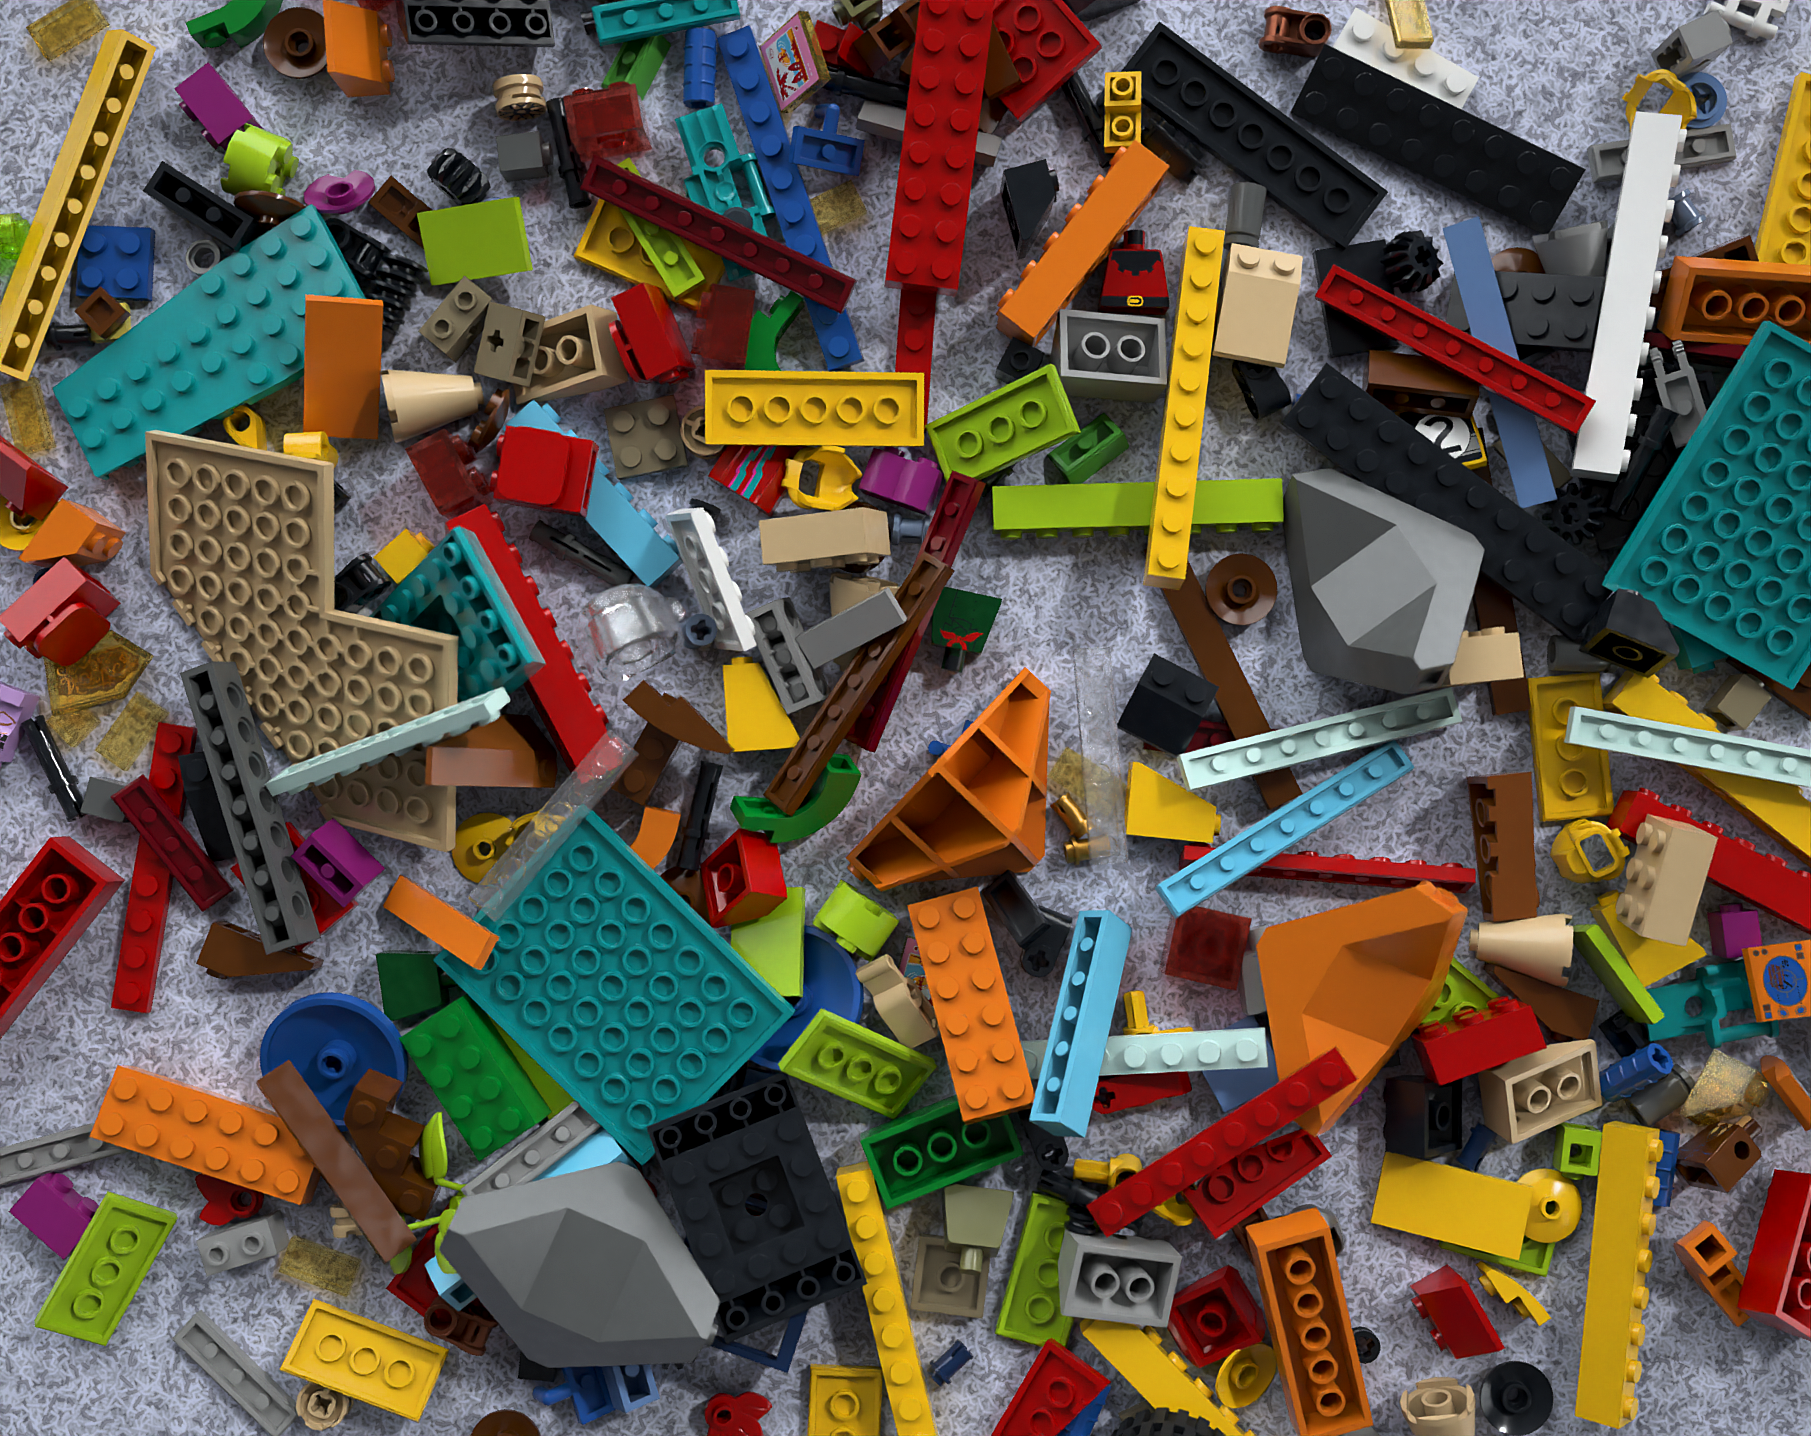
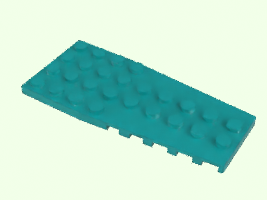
[53,204,366,480]

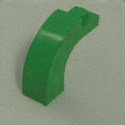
[185,0,283,48]
[743,290,805,371]
[730,754,862,843]

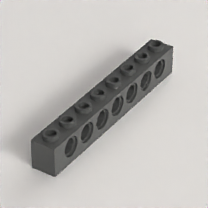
[180,661,321,955]

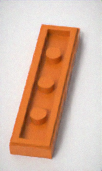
[383,875,499,970]

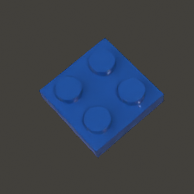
[76,225,155,301]

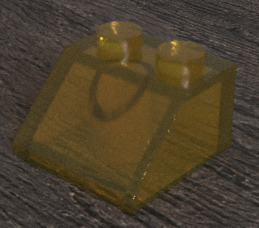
[1679,1049,1770,1127]

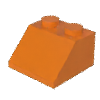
[323,0,395,98]
[19,498,126,568]

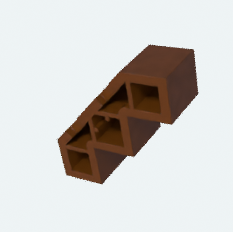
[343,1068,448,1221]

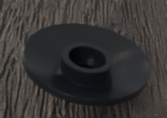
[1479,1361,1554,1436]

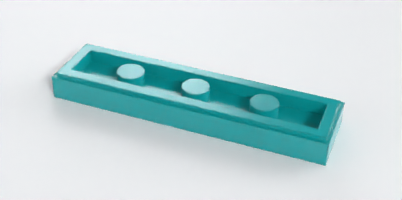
[591,0,741,46]

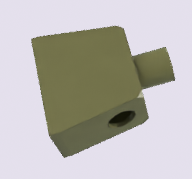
[941,1184,1014,1275]

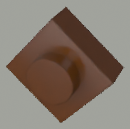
[74,286,131,340]

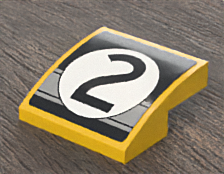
[1394,411,1487,469]

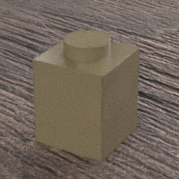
[1703,673,1772,731]

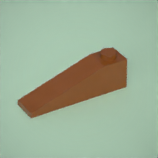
[425,714,558,788]

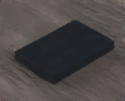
[1312,239,1402,358]

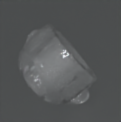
[573,583,686,684]

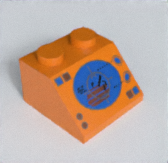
[1742,939,1811,1023]

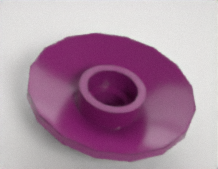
[304,170,375,214]

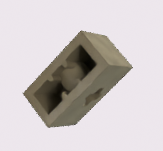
[418,276,496,363]
[473,302,546,387]

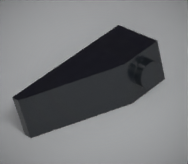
[178,751,237,862]

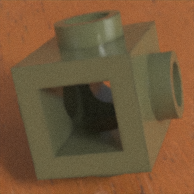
[831,0,883,31]

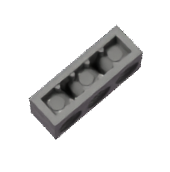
[745,597,831,715]

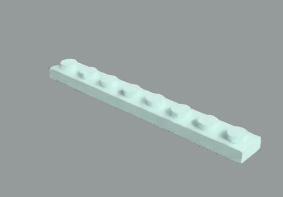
[265,687,510,796]
[1177,687,1462,792]
[1564,706,1811,788]
[1020,1028,1268,1079]

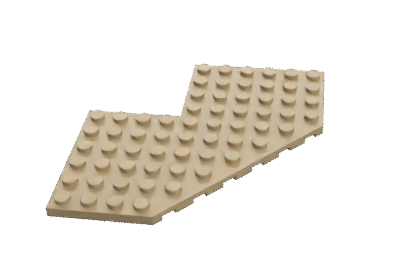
[145,430,458,853]

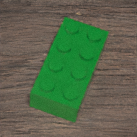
[399,994,552,1161]
[860,1094,1024,1210]

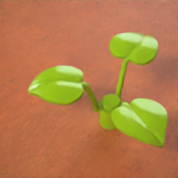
[389,1111,466,1274]

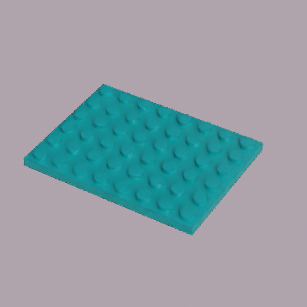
[1602,321,1811,690]
[433,803,796,1166]

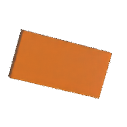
[303,295,383,440]

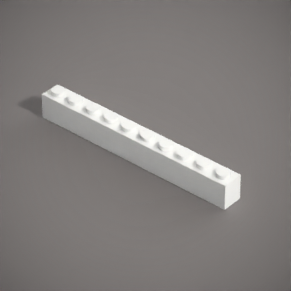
[1570,111,1687,482]

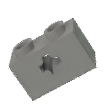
[1651,10,1733,80]
[196,1210,290,1276]

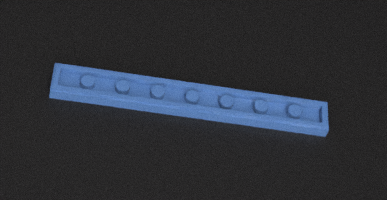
[1442,216,1558,509]

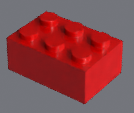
[1410,996,1547,1086]

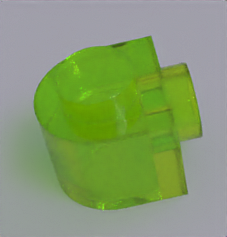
[0,213,31,260]

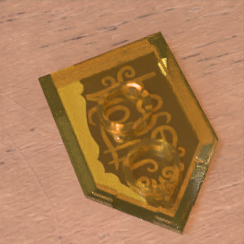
[43,630,154,716]

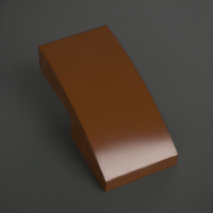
[368,175,432,250]

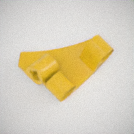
[223,405,339,468]

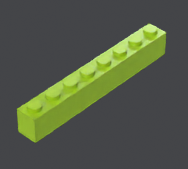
[991,478,1284,540]

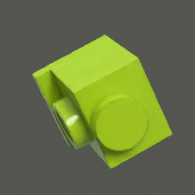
[1552,1122,1602,1180]

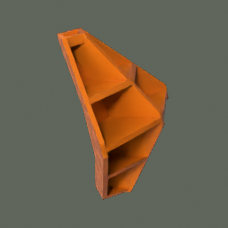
[846,667,1052,892]
[1256,880,1468,1137]

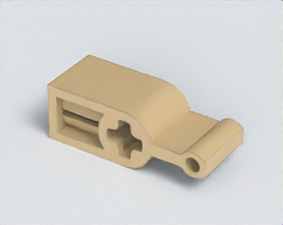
[856,954,939,1048]

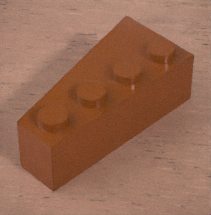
[1467,772,1540,922]

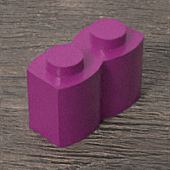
[859,447,944,516]

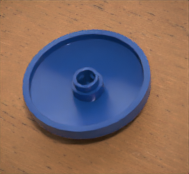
[749,925,864,1071]
[260,992,409,1132]

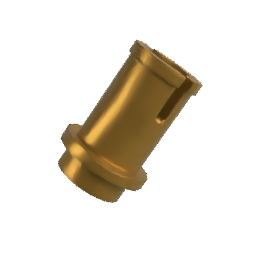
[1050,792,1095,840]
[1063,834,1111,866]

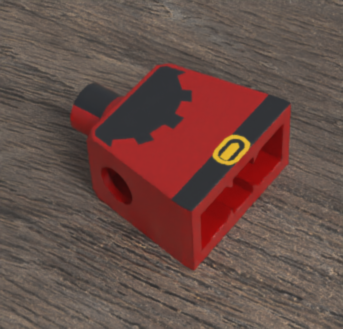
[1097,230,1170,315]

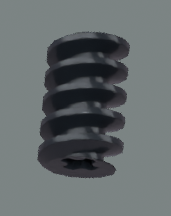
[365,254,428,336]

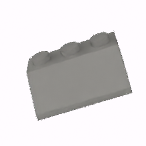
[1049,309,1167,403]
[1058,1229,1182,1328]

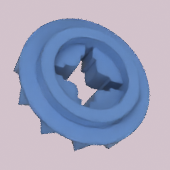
[1667,72,1727,129]

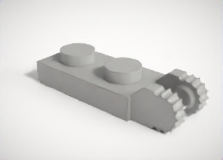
[1649,339,1707,449]

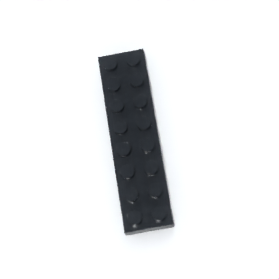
[1121,21,1388,250]
[1291,44,1586,235]

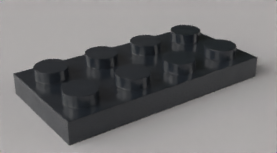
[1445,271,1605,353]

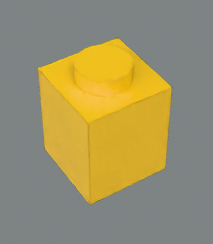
[374,529,435,585]

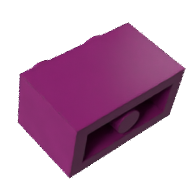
[174,62,263,151]
[291,818,385,908]
[8,1172,99,1260]

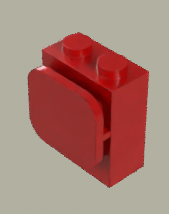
[609,282,696,386]
[490,425,599,518]
[0,556,121,666]

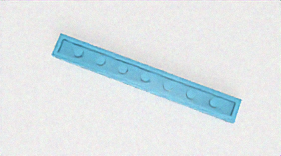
[1155,740,1415,919]

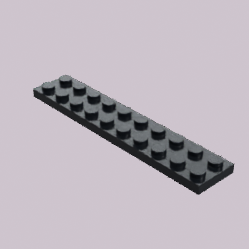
[1280,363,1613,640]

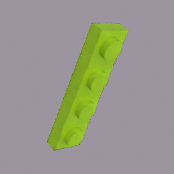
[617,157,706,301]

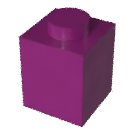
[1707,903,1762,958]

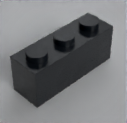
[143,161,268,252]

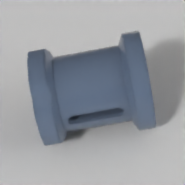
[1670,189,1707,237]
[892,513,931,546]
[677,614,717,649]

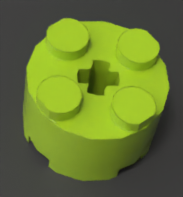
[221,123,299,196]
[812,879,900,962]

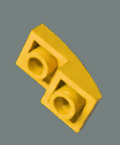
[1104,71,1141,153]
[1475,1261,1551,1326]

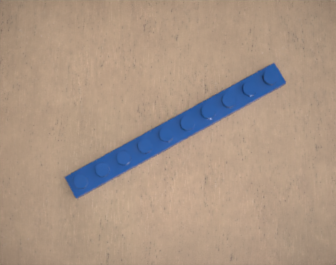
[717,25,865,372]

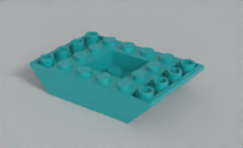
[369,526,546,724]

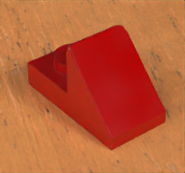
[808,20,875,77]

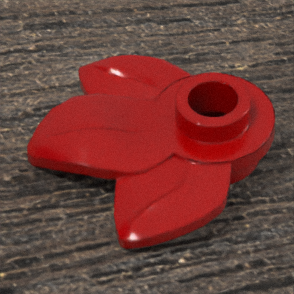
[195,1173,264,1226]
[704,1391,772,1436]

